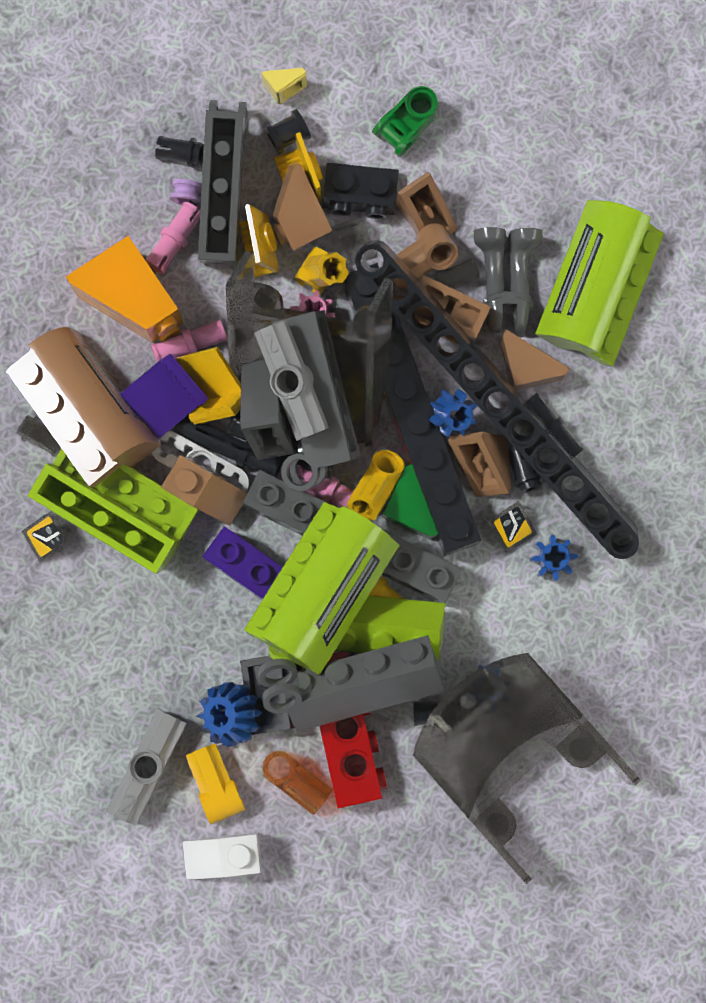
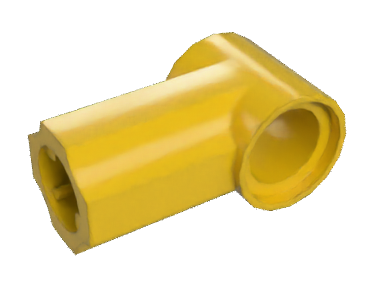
[294,247,349,296]
[347,450,405,520]
[186,743,246,825]

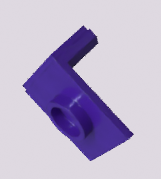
[120,354,208,439]

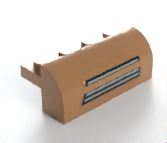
[7,327,162,488]

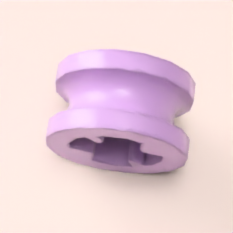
[170,179,202,206]

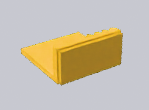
[274,132,323,203]
[240,204,280,279]
[175,347,241,425]

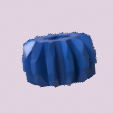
[197,682,263,747]

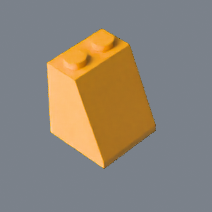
[66,236,184,343]

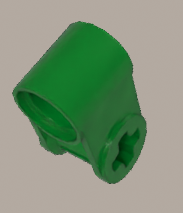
[372,86,438,157]

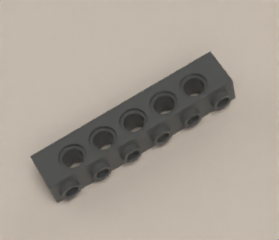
[243,470,462,603]

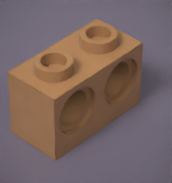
[414,275,491,346]

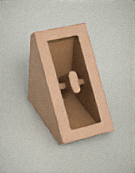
[396,172,458,235]
[500,329,570,391]
[448,432,511,497]

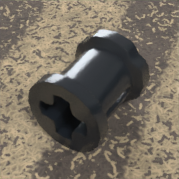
[264,109,311,155]

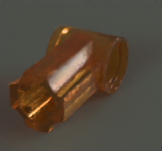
[261,750,333,815]

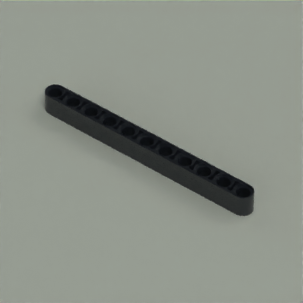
[355,240,639,559]

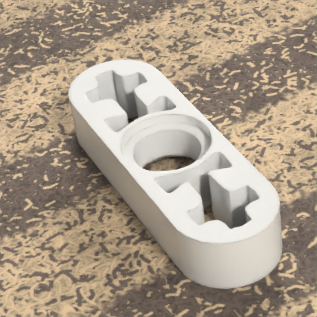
[152,431,249,492]

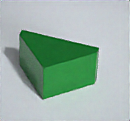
[382,464,438,540]

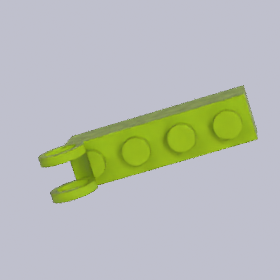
[269,596,446,661]

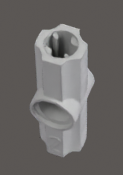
[254,320,329,441]
[106,709,187,826]

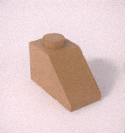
[272,162,332,251]
[161,455,248,526]

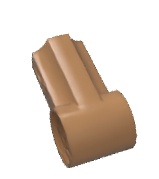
[392,223,458,291]

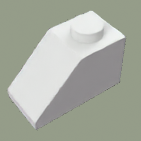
[183,832,262,879]

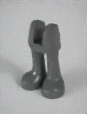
[474,227,543,333]

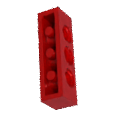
[319,651,388,809]

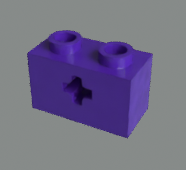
[202,526,283,600]

